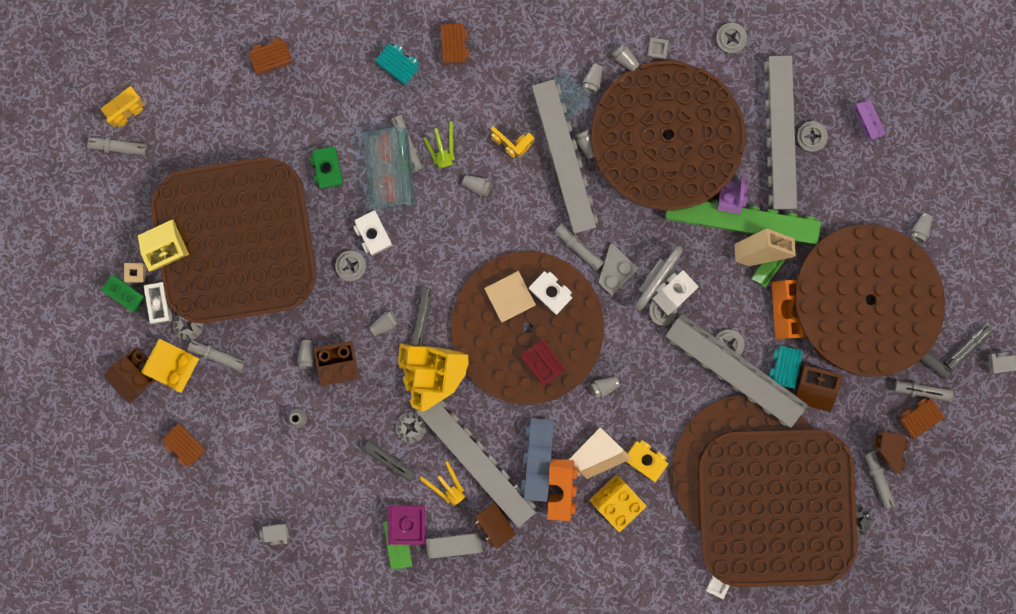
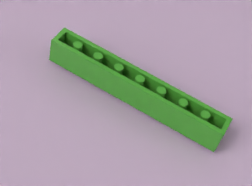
[664,199,821,245]

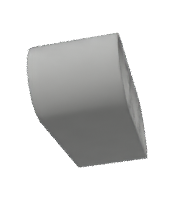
[425,533,483,558]

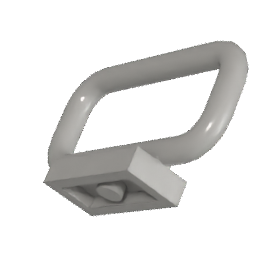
[635,246,683,311]

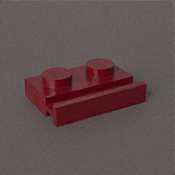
[520,339,566,386]

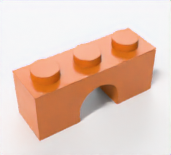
[772,280,805,339]
[547,459,578,521]

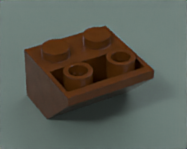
[314,341,360,386]
[103,347,157,404]
[795,365,843,412]
[874,431,908,474]
[474,502,516,549]

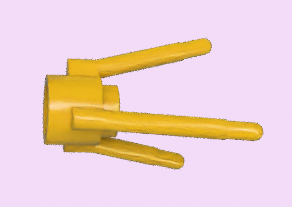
[419,461,465,506]

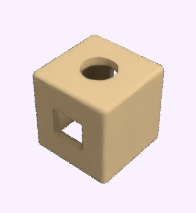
[124,263,146,283]

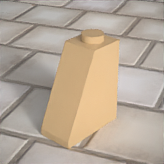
[734,228,796,266]
[569,427,631,479]

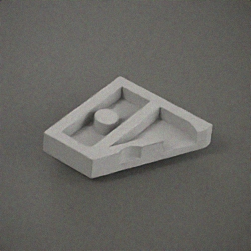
[598,243,638,296]

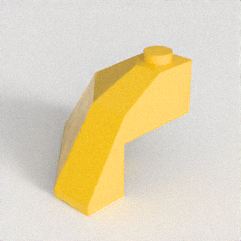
[398,343,469,411]

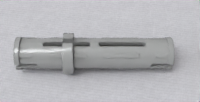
[391,115,423,173]
[87,137,147,156]
[553,224,604,271]
[187,339,246,372]
[893,380,953,402]
[864,451,896,509]

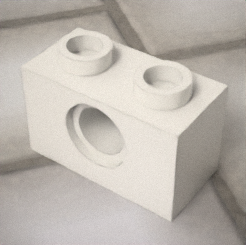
[353,210,393,256]
[652,270,698,315]
[528,271,572,315]
[144,282,173,324]

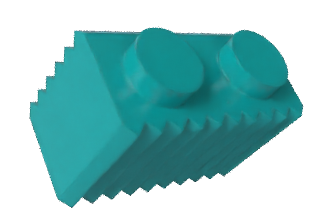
[375,44,420,87]
[769,346,803,389]

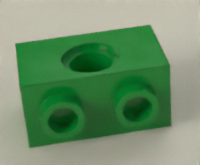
[310,146,344,190]
[101,275,146,313]

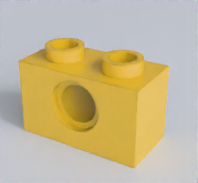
[626,440,669,482]

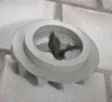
[716,23,747,54]
[797,121,828,152]
[335,251,366,281]
[648,299,677,325]
[172,314,203,341]
[716,329,744,355]
[395,412,426,443]

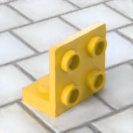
[101,86,145,128]
[490,126,535,159]
[142,339,199,393]
[589,474,646,532]

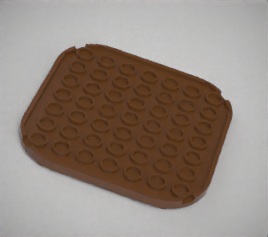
[151,157,317,323]
[699,429,857,587]

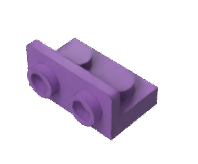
[853,100,886,142]
[718,175,748,214]

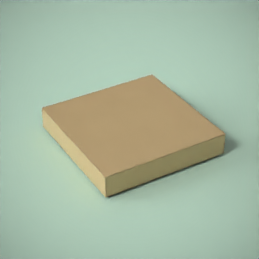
[484,271,536,323]

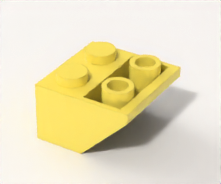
[138,219,189,271]

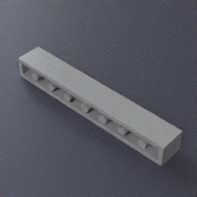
[764,56,797,211]
[532,80,598,234]
[666,314,808,427]
[417,400,536,528]

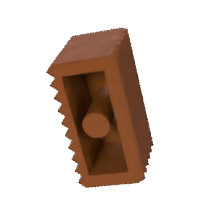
[441,23,469,65]
[249,38,293,75]
[898,398,945,439]
[162,423,207,467]

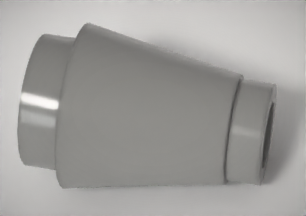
[612,44,640,71]
[582,64,603,94]
[575,129,594,159]
[462,175,492,197]
[910,213,933,243]
[369,311,399,336]
[297,340,316,369]
[590,376,620,399]
[288,409,307,428]

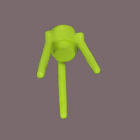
[424,121,455,168]

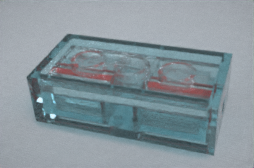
[363,127,415,210]

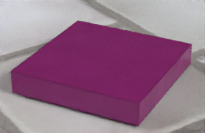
[387,506,425,545]

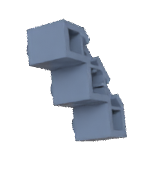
[521,418,554,502]

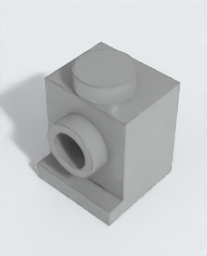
[988,352,1016,374]
[260,523,289,545]

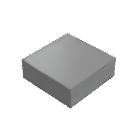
[647,37,669,60]

